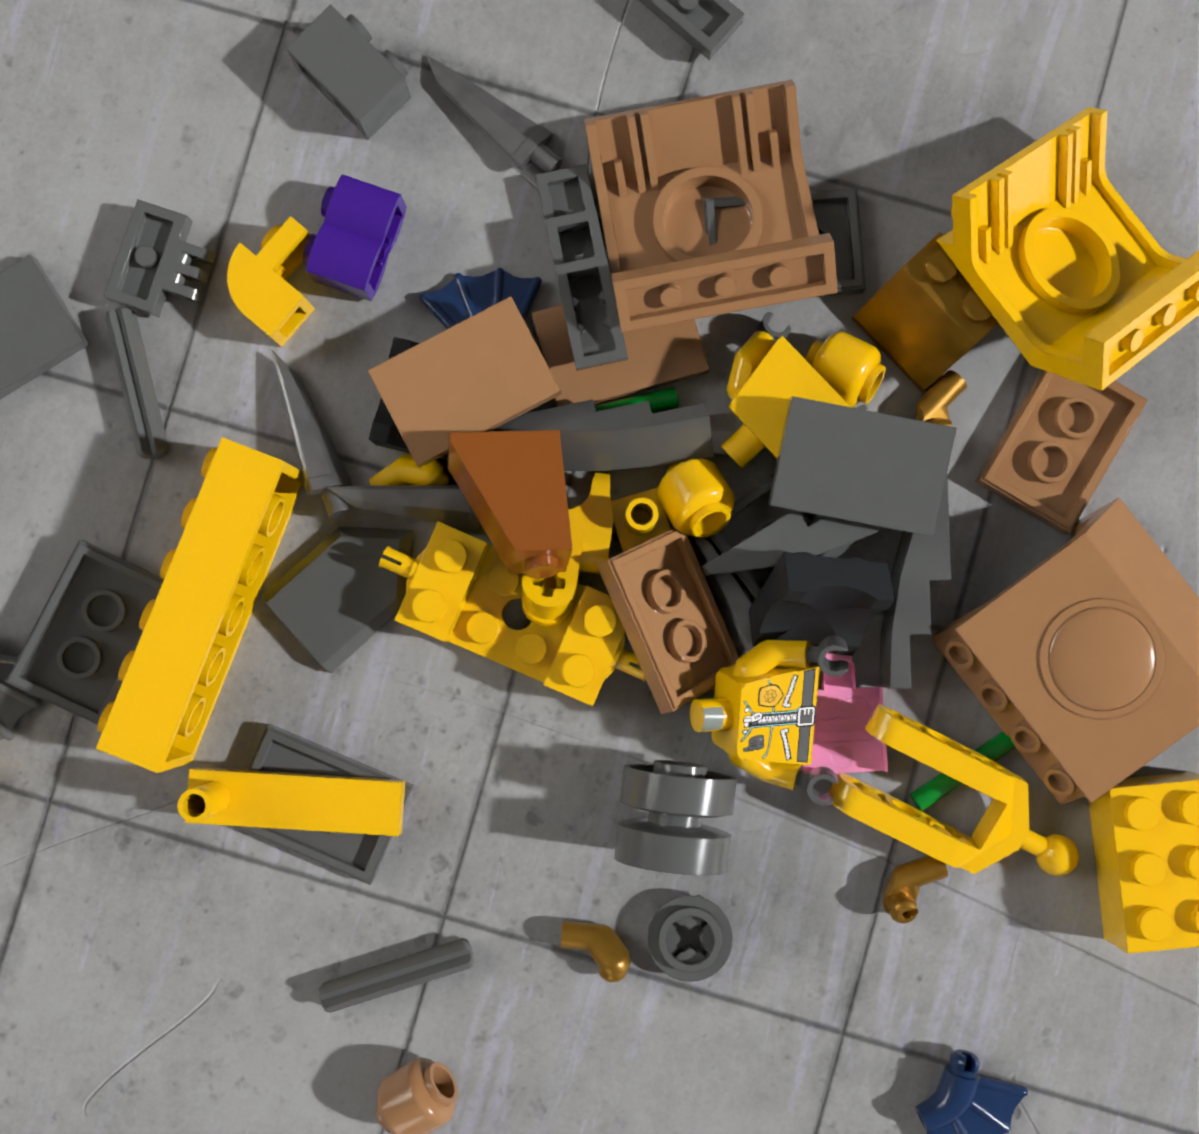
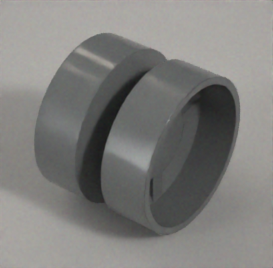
[614,760,737,876]

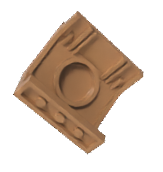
[584,79,838,333]
[931,498,1199,805]

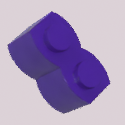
[303,174,407,301]

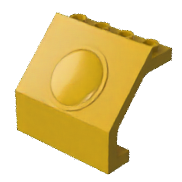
[937,107,1199,391]

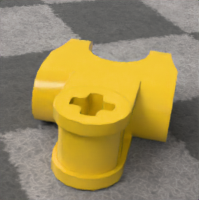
[500,473,614,627]

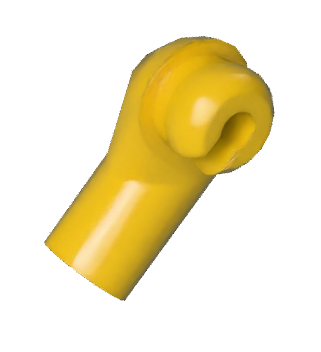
[369,454,450,485]

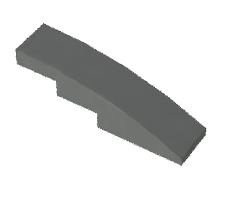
[535,164,628,371]
[492,399,714,471]
[879,473,951,689]
[701,510,885,576]

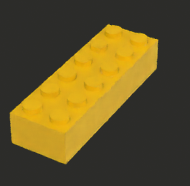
[95,437,304,773]

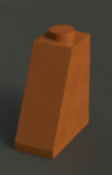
[447,430,573,579]

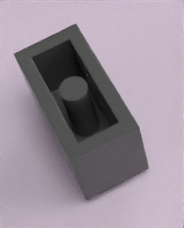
[286,4,411,139]

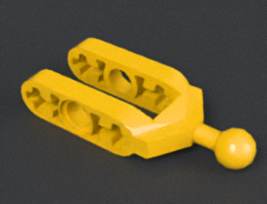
[827,704,1079,877]

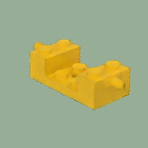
[379,522,646,706]

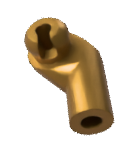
[916,370,967,439]
[882,855,948,924]
[560,921,631,983]

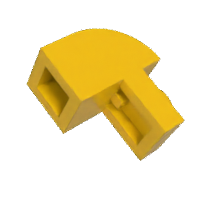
[227,216,315,347]

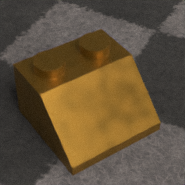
[851,231,998,392]

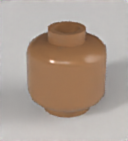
[376,1057,458,1134]

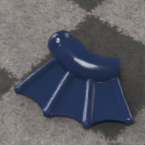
[419,267,542,340]
[915,1049,1028,1134]

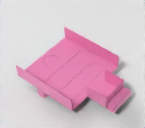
[802,653,888,773]

